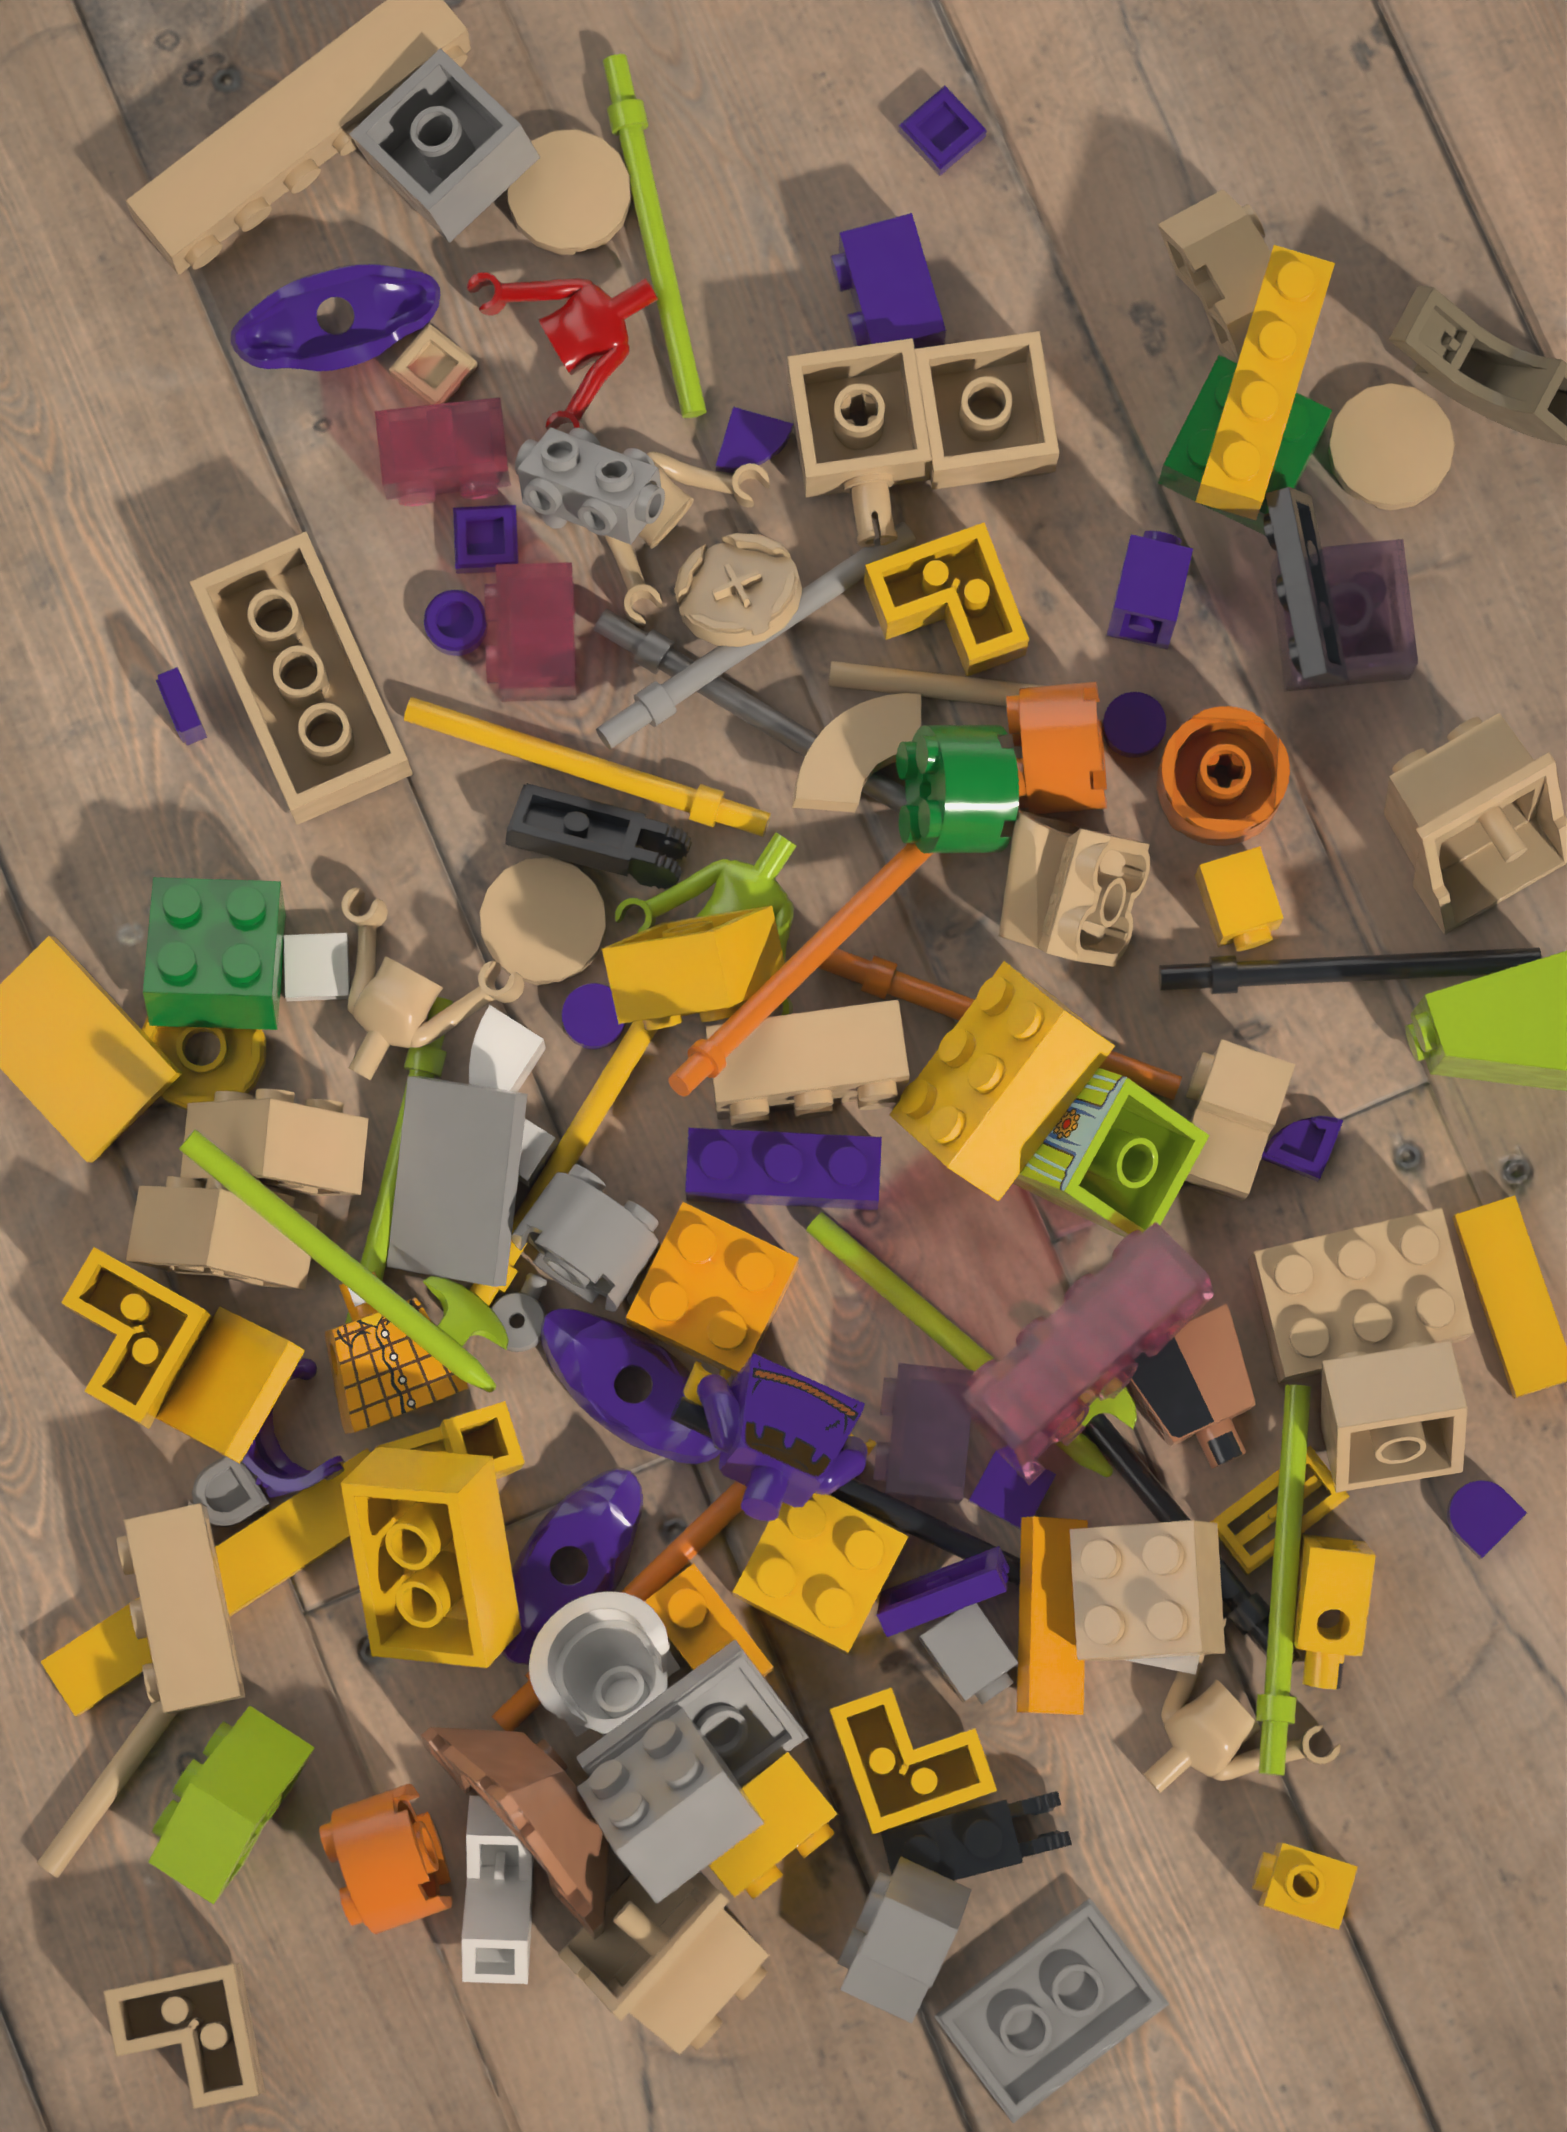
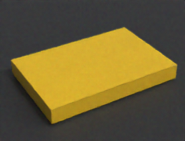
[0,936,182,1163]

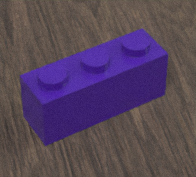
[685,1128,882,1210]

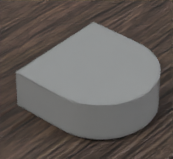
[192,1456,271,1527]

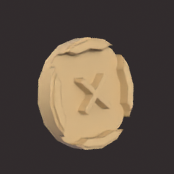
[507,130,631,255]
[1327,383,1455,511]
[674,533,802,647]
[480,857,607,985]

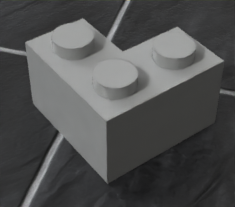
[837,1856,972,2023]

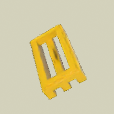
[1210,1445,1350,1576]

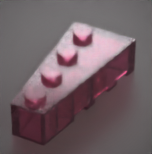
[962,1222,1214,1485]

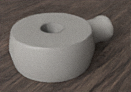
[491,1273,547,1352]

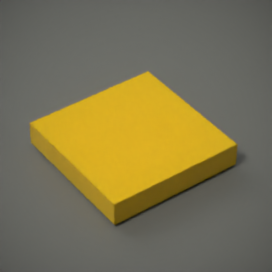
[156,1306,305,1464]

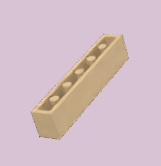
[126,0,471,275]

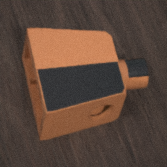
[1112,1304,1256,1469]

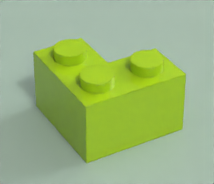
[148,1705,315,1905]

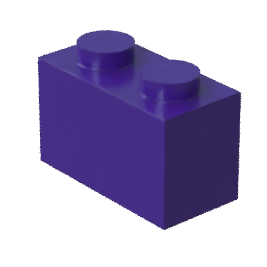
[830,213,946,349]
[1106,530,1193,650]

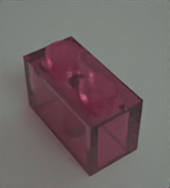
[375,397,511,506]
[484,562,577,702]

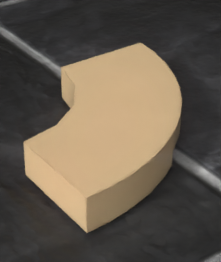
[792,693,921,813]

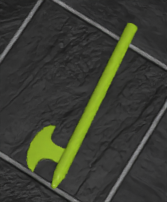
[179,1129,509,1393]
[805,1212,1137,1478]

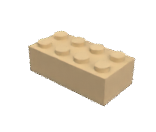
[189,531,413,825]

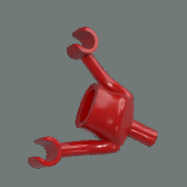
[467,272,658,430]

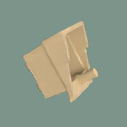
[1384,713,1567,935]
[558,1872,769,2055]

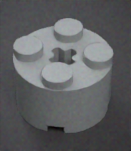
[511,1164,661,1312]

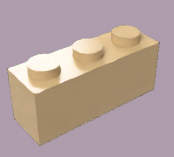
[117,1503,246,1714]

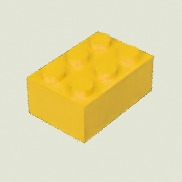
[889,961,1115,1202]
[340,1447,522,1668]

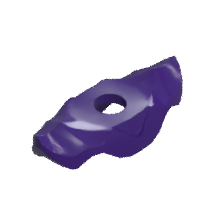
[230,264,441,371]
[540,1308,720,1464]
[502,1468,643,1665]

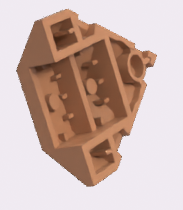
[421,1727,610,1940]

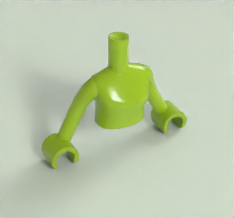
[615,832,797,1015]

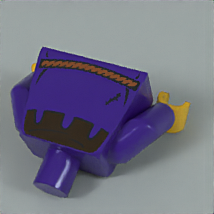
[683,1353,877,1521]

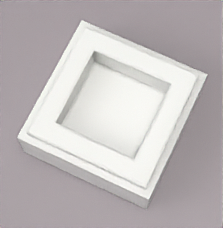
[283,933,350,1001]

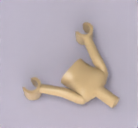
[604,452,770,628]
[342,888,524,1080]
[1143,1618,1341,1793]

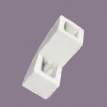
[469,1005,557,1188]
[462,1796,534,1984]

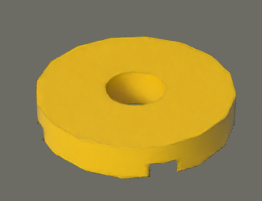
[142,1016,266,1111]

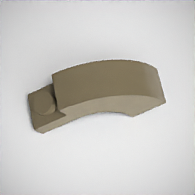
[1389,286,1567,446]

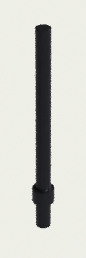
[1159,947,1541,994]
[1036,1359,1301,1664]
[670,1396,1020,1585]

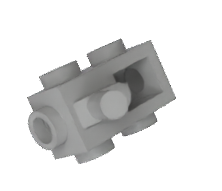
[515,427,665,545]

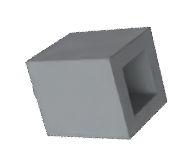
[919,1603,1018,1705]

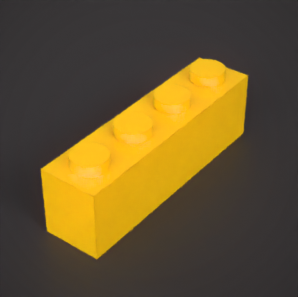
[1195,245,1335,520]

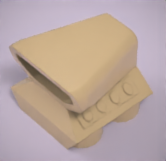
[998,810,1150,967]

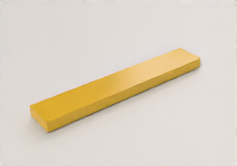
[40,1448,371,1717]

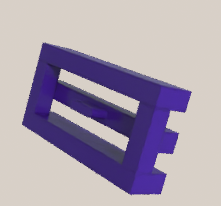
[876,1546,1010,1637]

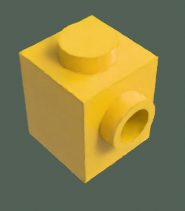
[1252,1843,1358,1930]

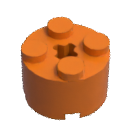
[1006,681,1107,814]
[1157,706,1290,846]
[319,1783,453,1934]

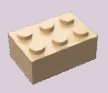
[706,999,909,1128]
[1248,1208,1474,1384]

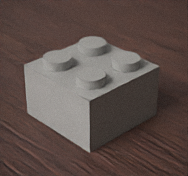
[349,48,540,243]
[576,1708,764,1904]

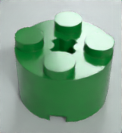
[896,725,1019,853]

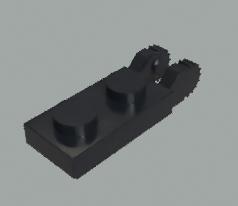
[505,783,692,890]
[880,1791,1072,1881]

